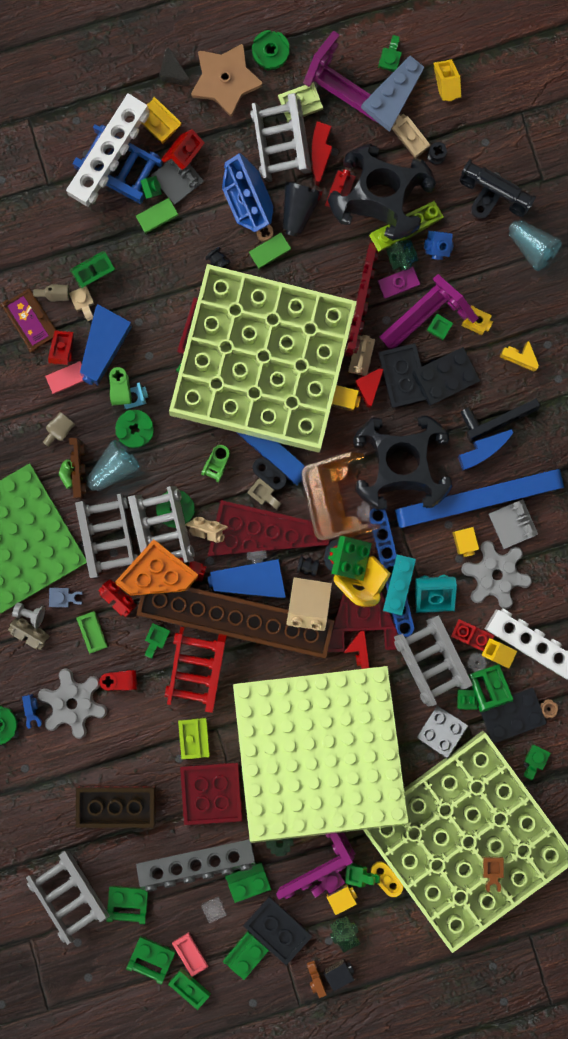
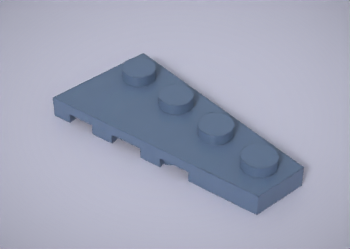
[361,56,424,132]

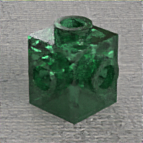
[386,239,419,271]
[266,838,294,856]
[330,916,361,953]

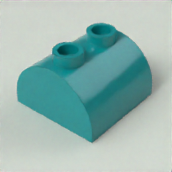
[415,575,457,613]

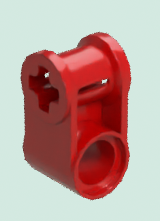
[99,670,137,691]

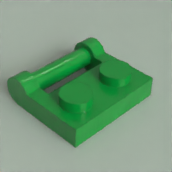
[468,664,513,712]
[106,885,148,924]
[126,936,176,985]

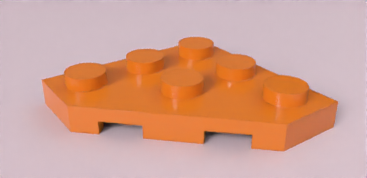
[115,539,198,596]

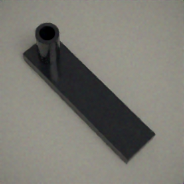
[460,398,540,443]

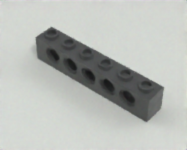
[136,839,256,892]

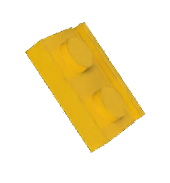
[141,97,182,144]

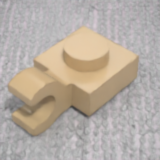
[69,286,94,322]

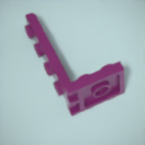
[303,31,378,123]
[380,274,479,349]
[276,832,356,899]

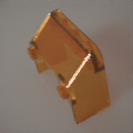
[301,452,381,540]

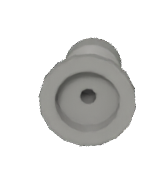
[12,602,45,629]

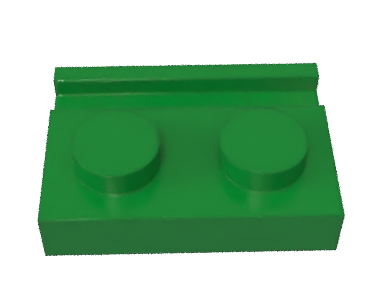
[225,862,271,903]
[223,931,269,980]

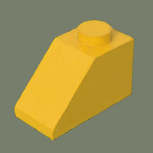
[433,59,461,101]

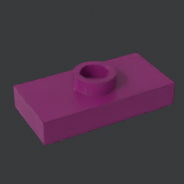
[378,267,420,299]

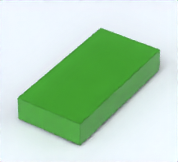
[136,198,178,234]
[249,233,291,269]
[77,611,108,654]

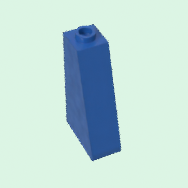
[80,304,132,385]
[208,559,286,598]

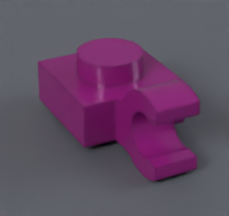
[310,870,345,898]

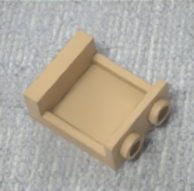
[287,577,332,631]

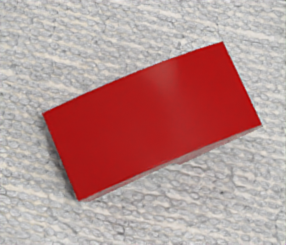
[451,619,495,651]

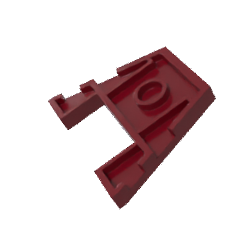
[327,592,398,652]

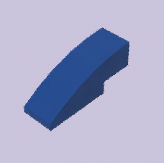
[458,430,513,471]

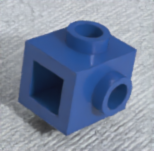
[424,231,453,260]

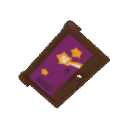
[0,288,57,353]

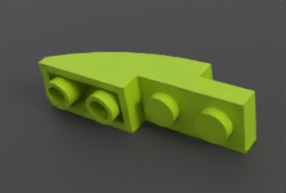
[369,201,443,252]

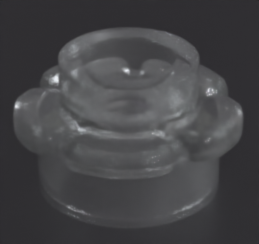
[467,653,487,672]

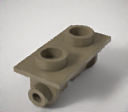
[8,618,50,650]

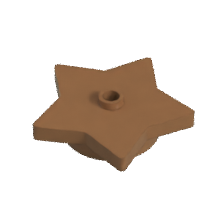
[191,44,262,117]

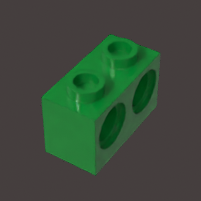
[70,251,115,288]

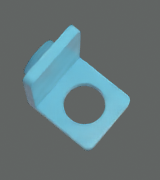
[124,382,148,409]

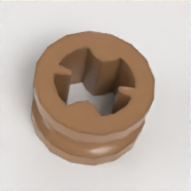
[256,225,273,242]

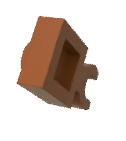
[483,857,504,892]
[307,960,326,998]

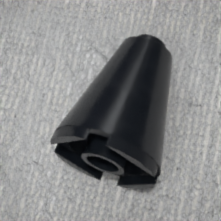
[283,181,323,237]

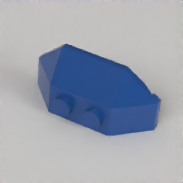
[222,153,273,232]

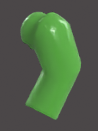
[59,459,73,489]

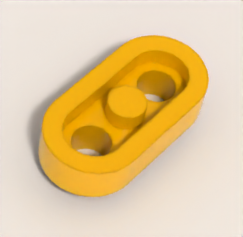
[371,861,403,897]

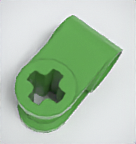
[109,367,132,406]
[201,445,230,483]

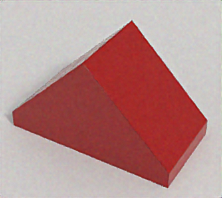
[355,368,383,408]

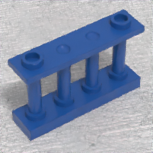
[73,124,163,204]

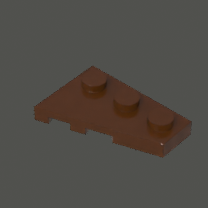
[69,438,87,499]

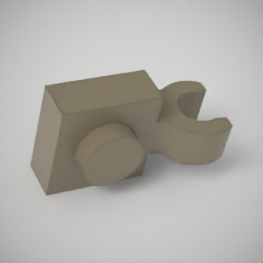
[247,478,281,510]

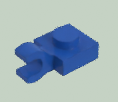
[22,694,42,729]

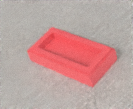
[45,361,84,394]
[172,932,209,977]

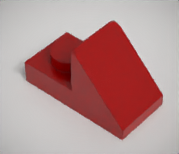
[48,330,74,365]
[343,631,369,669]

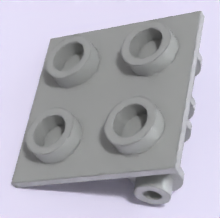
[489,499,538,549]

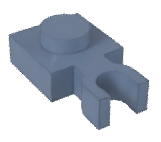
[49,588,83,607]

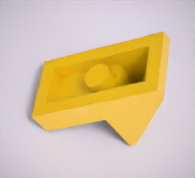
[500,341,539,372]

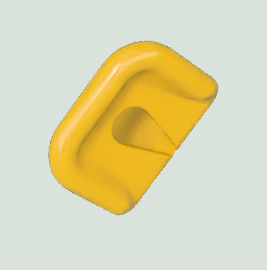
[334,556,391,607]

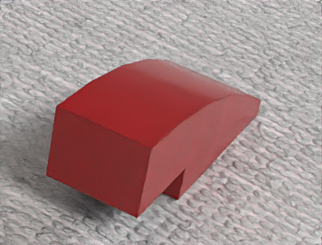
[311,121,332,187]

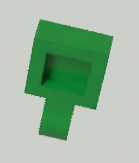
[378,35,402,72]
[145,623,170,659]
[523,744,551,780]
[345,863,381,888]

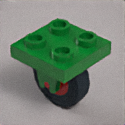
[324,536,372,581]

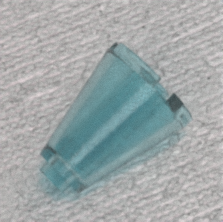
[509,220,562,271]
[87,440,140,492]

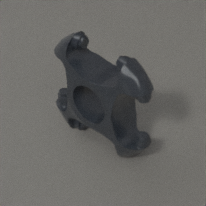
[328,143,436,241]
[353,415,452,510]

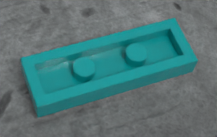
[383,554,416,616]

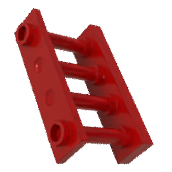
[165,627,227,713]

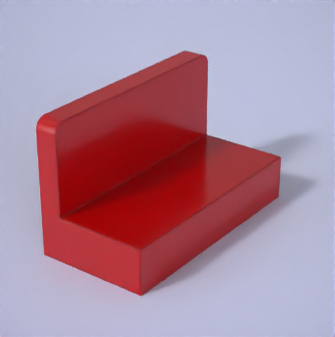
[161,129,204,170]

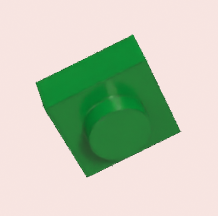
[140,176,162,199]
[427,314,453,340]

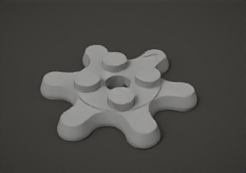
[461,541,532,609]
[38,668,108,739]

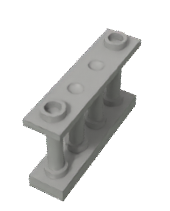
[251,93,312,182]
[128,486,195,563]
[75,493,138,578]
[394,615,473,706]
[26,851,110,945]

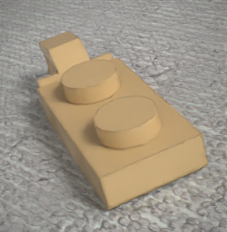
[392,114,431,159]

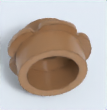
[540,699,558,718]

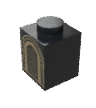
[324,959,355,992]

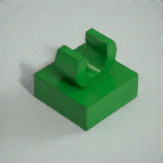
[457,689,477,710]

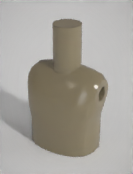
[33,284,70,302]
[43,412,75,447]

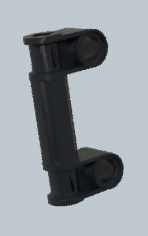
[459,159,536,217]

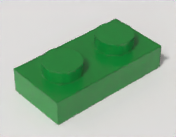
[168,968,211,1010]

